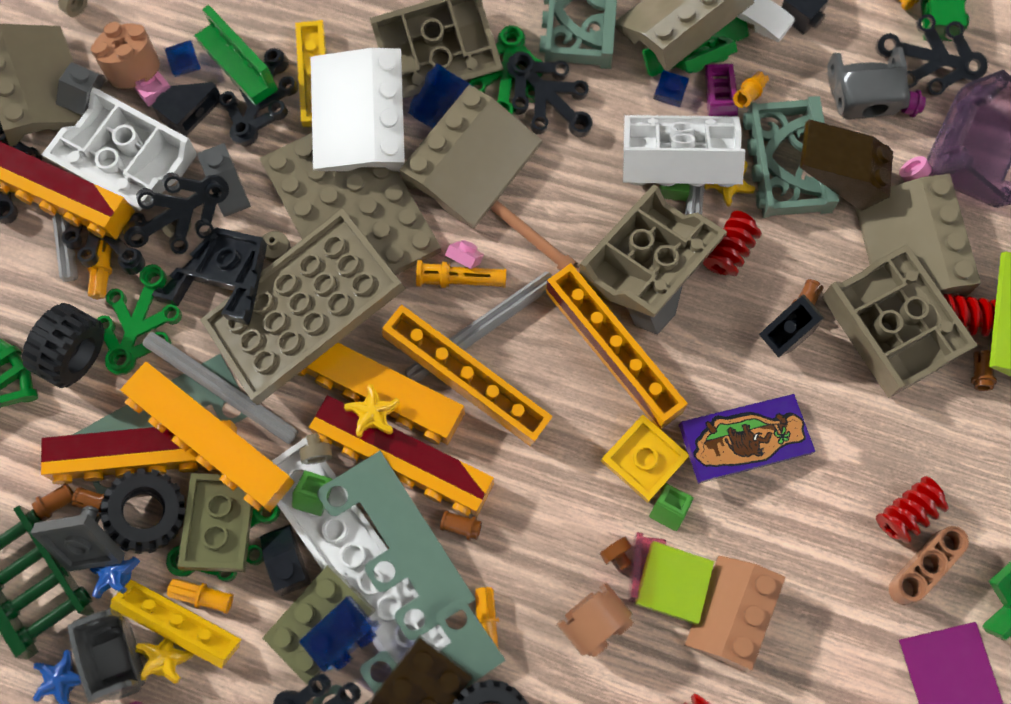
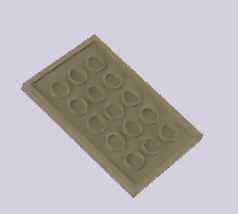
[259,133,442,275]
[200,208,406,406]

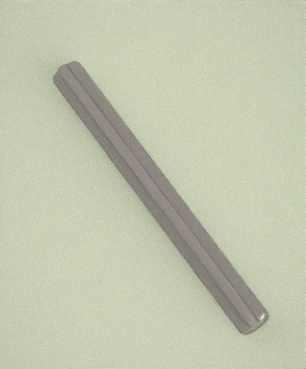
[405,272,552,382]
[143,332,298,444]

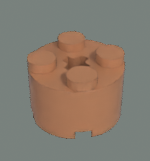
[90,22,160,89]
[556,582,634,658]

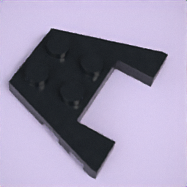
[152,227,268,325]

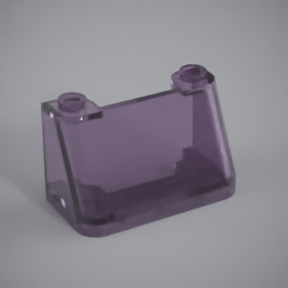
[927,69,1011,208]

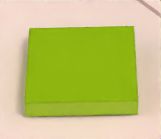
[634,541,714,625]

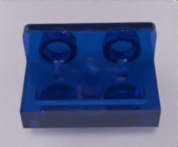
[408,63,473,129]
[299,596,381,672]

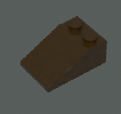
[800,119,893,211]

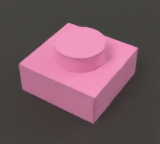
[134,71,170,106]
[445,240,484,269]

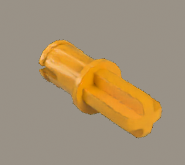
[733,71,769,108]
[87,240,112,300]
[167,579,234,614]
[475,587,500,650]

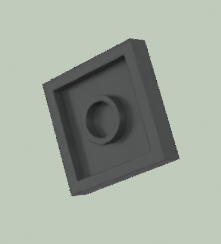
[30,506,125,572]

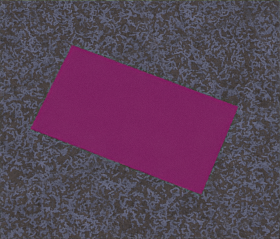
[899,622,1003,704]

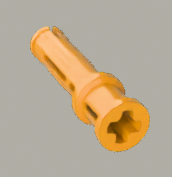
[416,260,507,288]

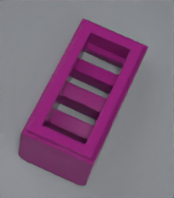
[704,63,739,116]

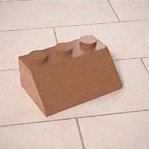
[684,555,786,672]

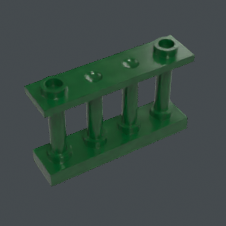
[0,505,95,660]

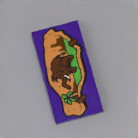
[678,394,816,484]

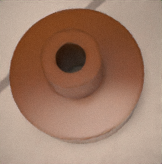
[599,536,633,571]

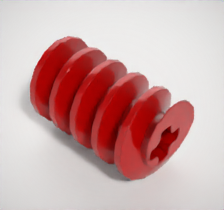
[702,210,762,276]
[943,294,996,337]
[876,476,949,544]

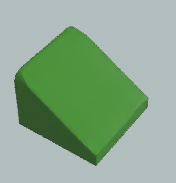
[659,183,690,201]
[292,470,333,516]
[649,483,694,531]

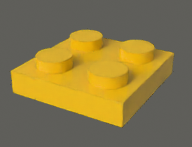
[601,414,689,503]

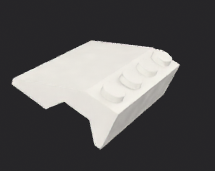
[311,48,405,172]
[41,87,197,211]
[623,115,746,187]

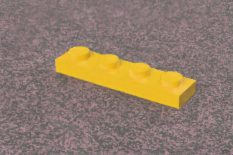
[295,20,326,127]
[110,579,241,669]

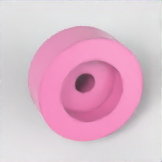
[899,156,932,182]

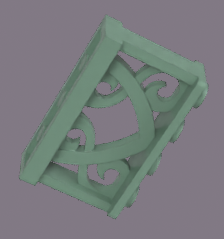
[539,0,617,69]
[743,96,839,218]

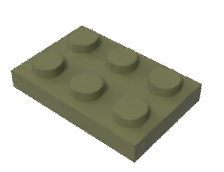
[177,473,253,572]
[263,565,376,685]

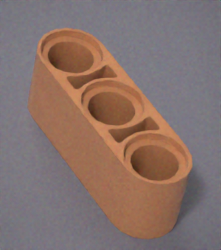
[889,526,969,605]

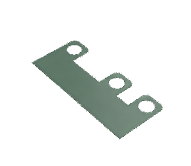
[73,354,247,494]
[318,451,476,640]
[312,599,505,704]

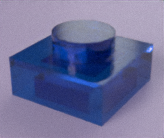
[164,40,201,77]
[653,70,690,107]

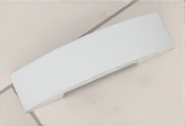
[737,0,795,42]

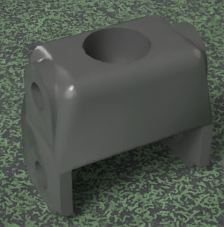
[827,47,910,120]
[67,609,146,703]

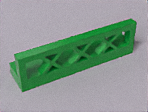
[194,4,278,105]

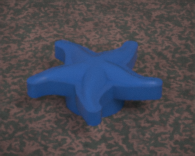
[90,545,140,599]
[33,650,82,704]

